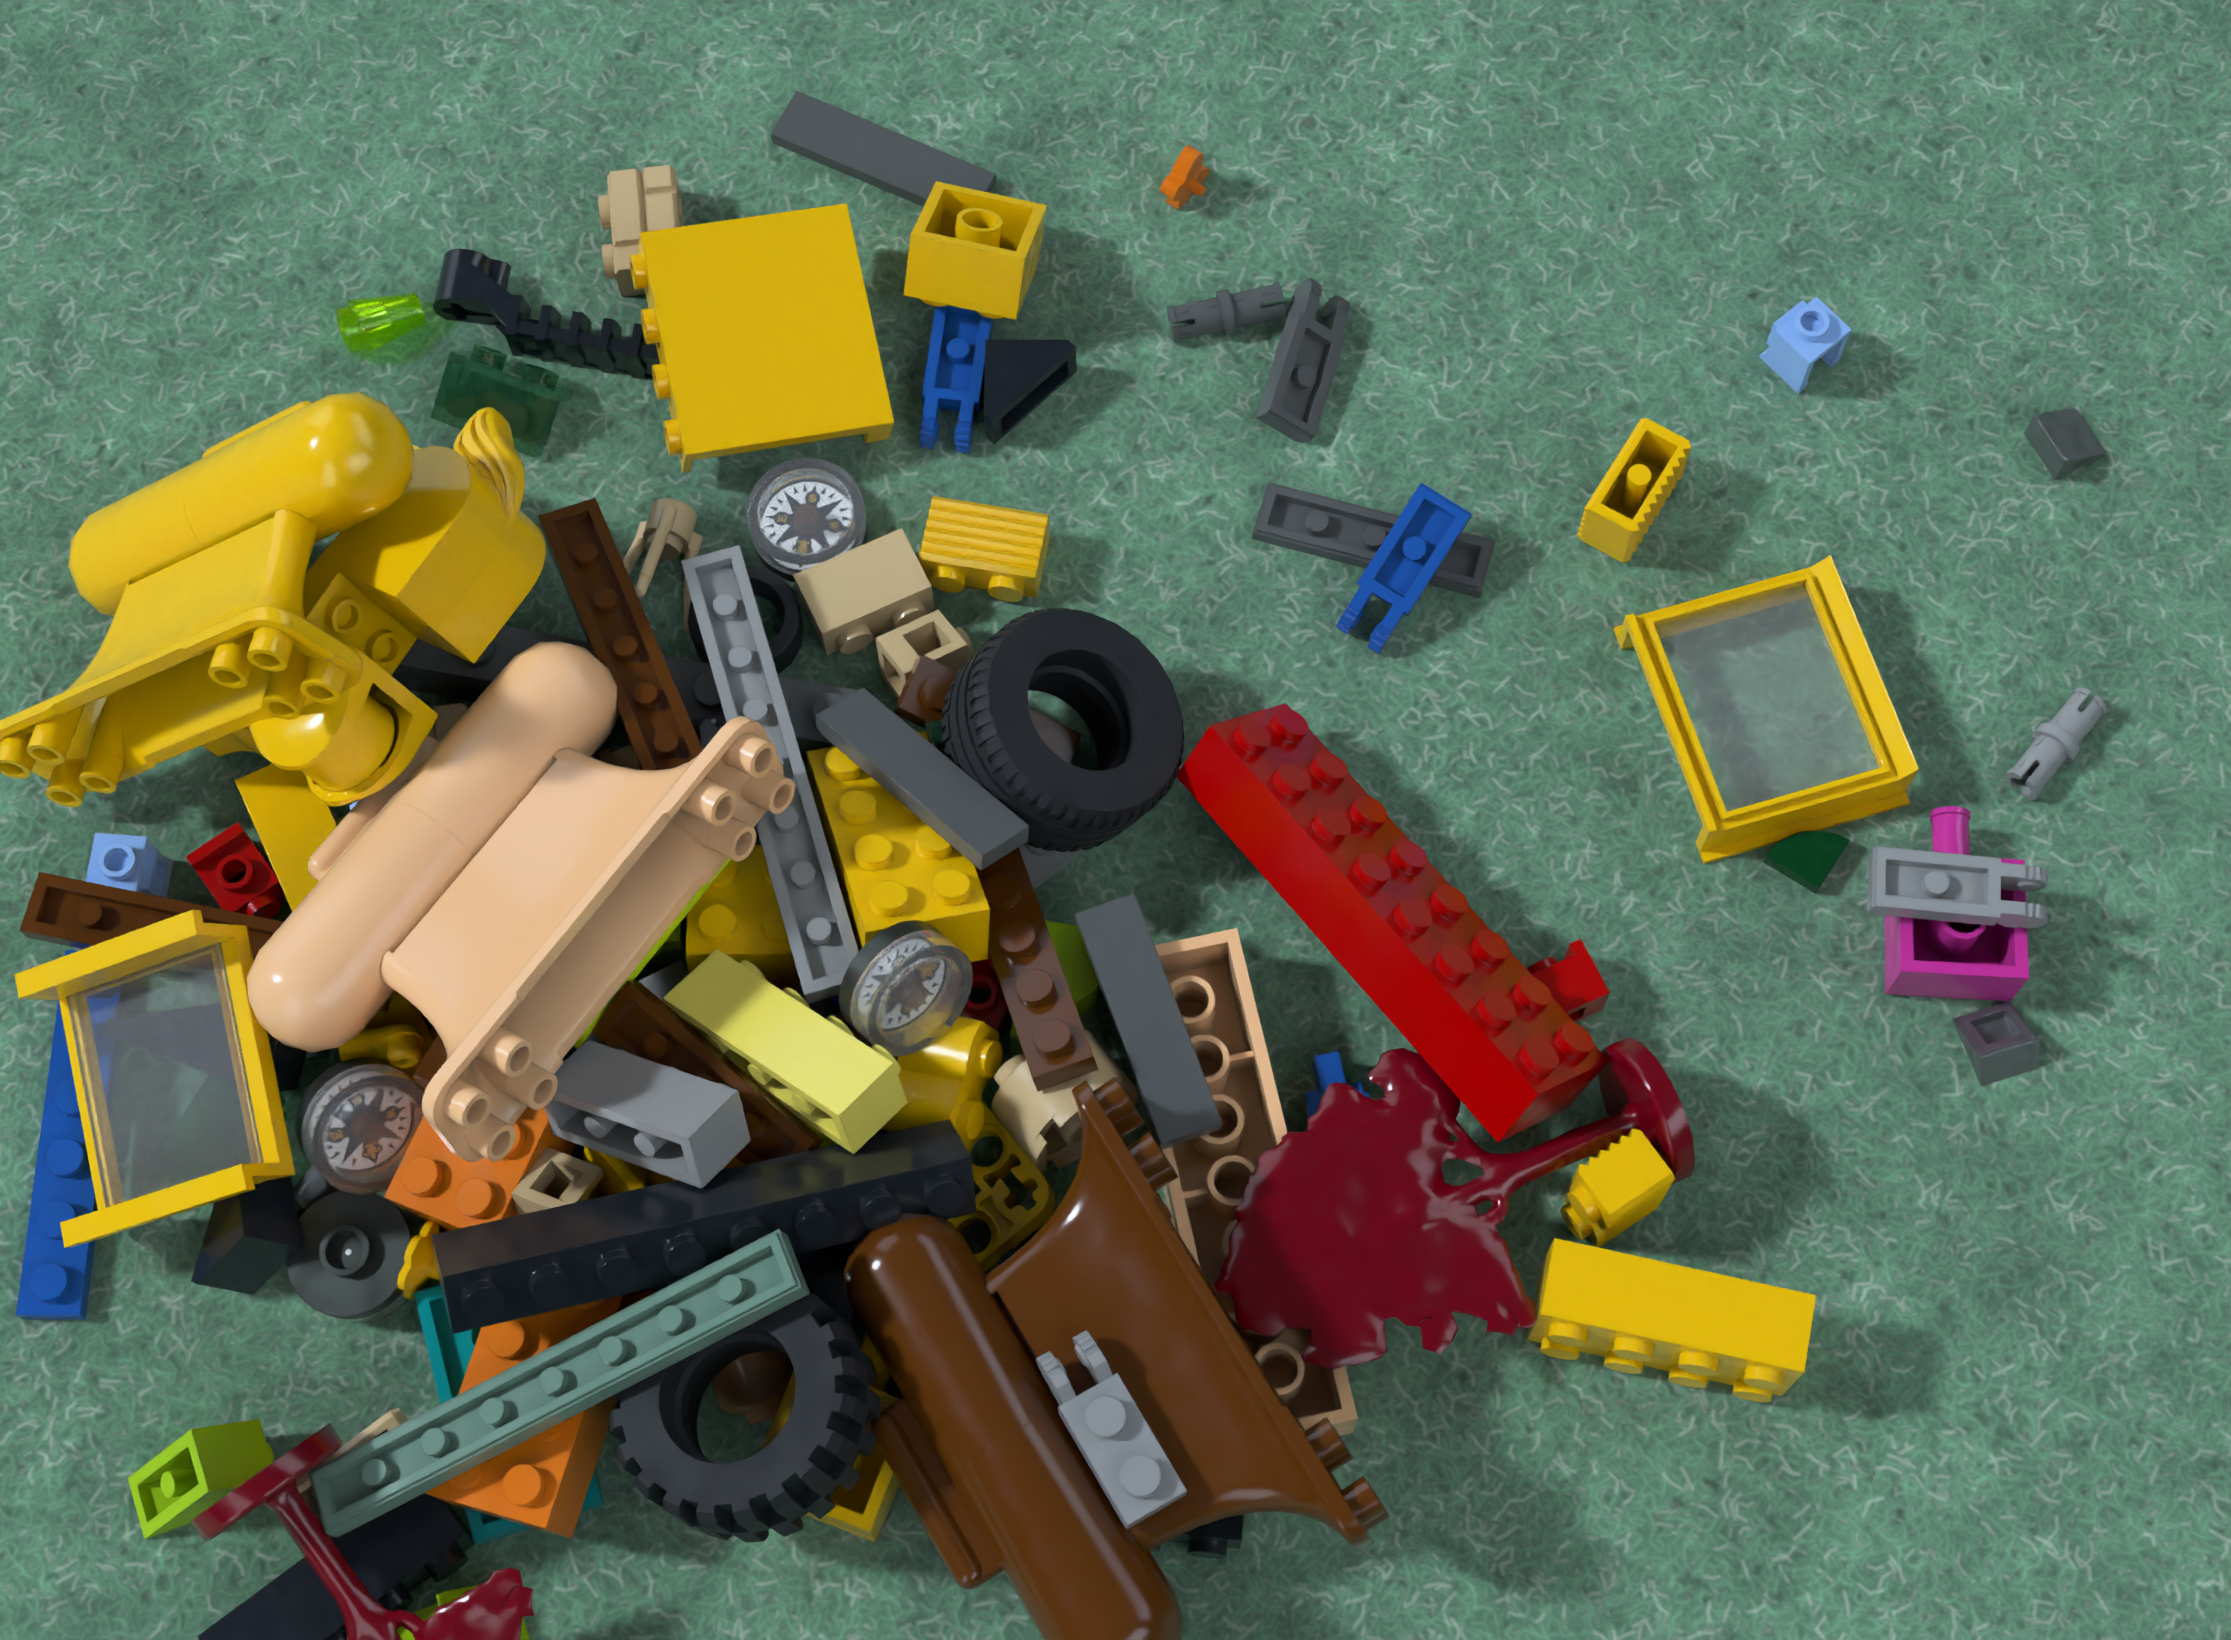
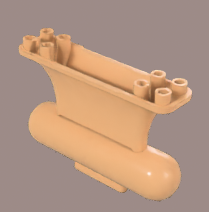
[247,641,795,1162]

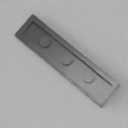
[771,91,996,207]
[1252,482,1496,598]
[816,687,1029,871]
[1075,893,1222,1150]

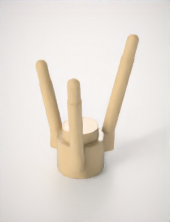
[622,498,703,634]

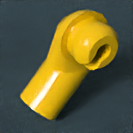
[338,1022,424,1068]

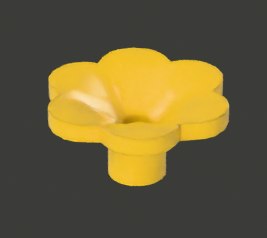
[397,1221,442,1300]

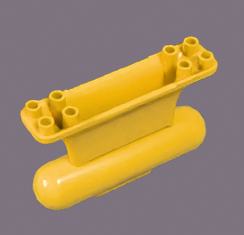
[0,392,414,807]

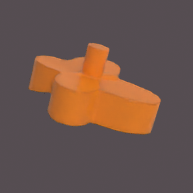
[1160,144,1210,210]

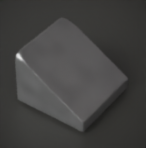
[2024,407,2106,480]
[1953,1001,2039,1087]

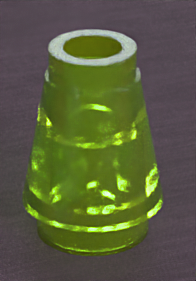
[335,292,426,355]

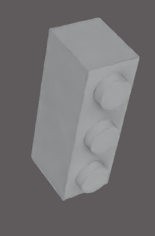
[544,1040,751,1189]

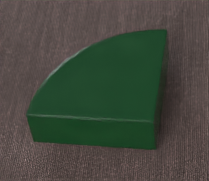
[1763,831,1850,894]

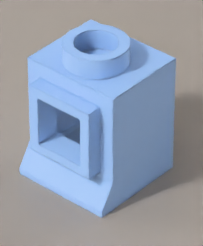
[1759,296,1852,394]
[86,833,173,898]

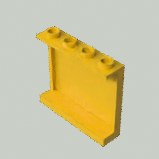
[629,203,894,473]

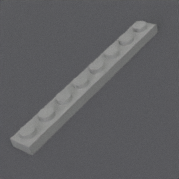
[681,545,859,1004]

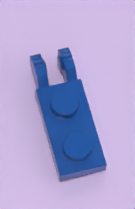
[920,305,994,453]
[1336,483,1472,654]

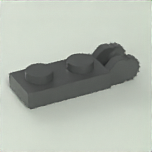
[1255,278,1350,443]

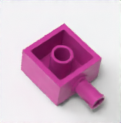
[1884,806,2029,1001]

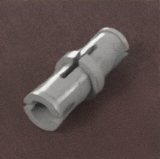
[2004,687,2107,800]

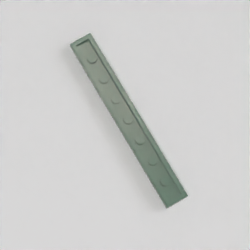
[308,1229,810,1538]

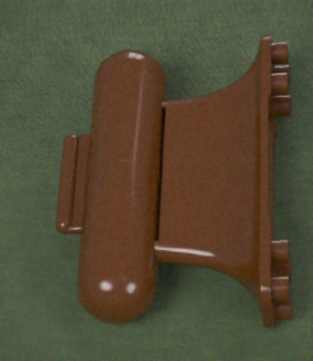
[844,1077,1390,1640]

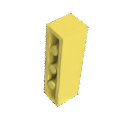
[663,949,908,1154]

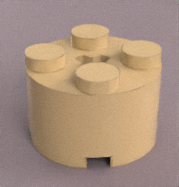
[991,1030,1139,1172]

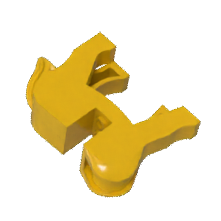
[201,407,546,807]

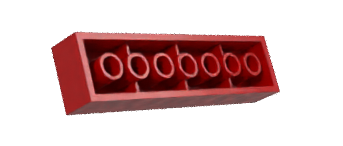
[1177,703,1609,1143]

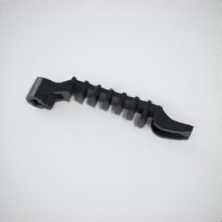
[433,249,660,379]

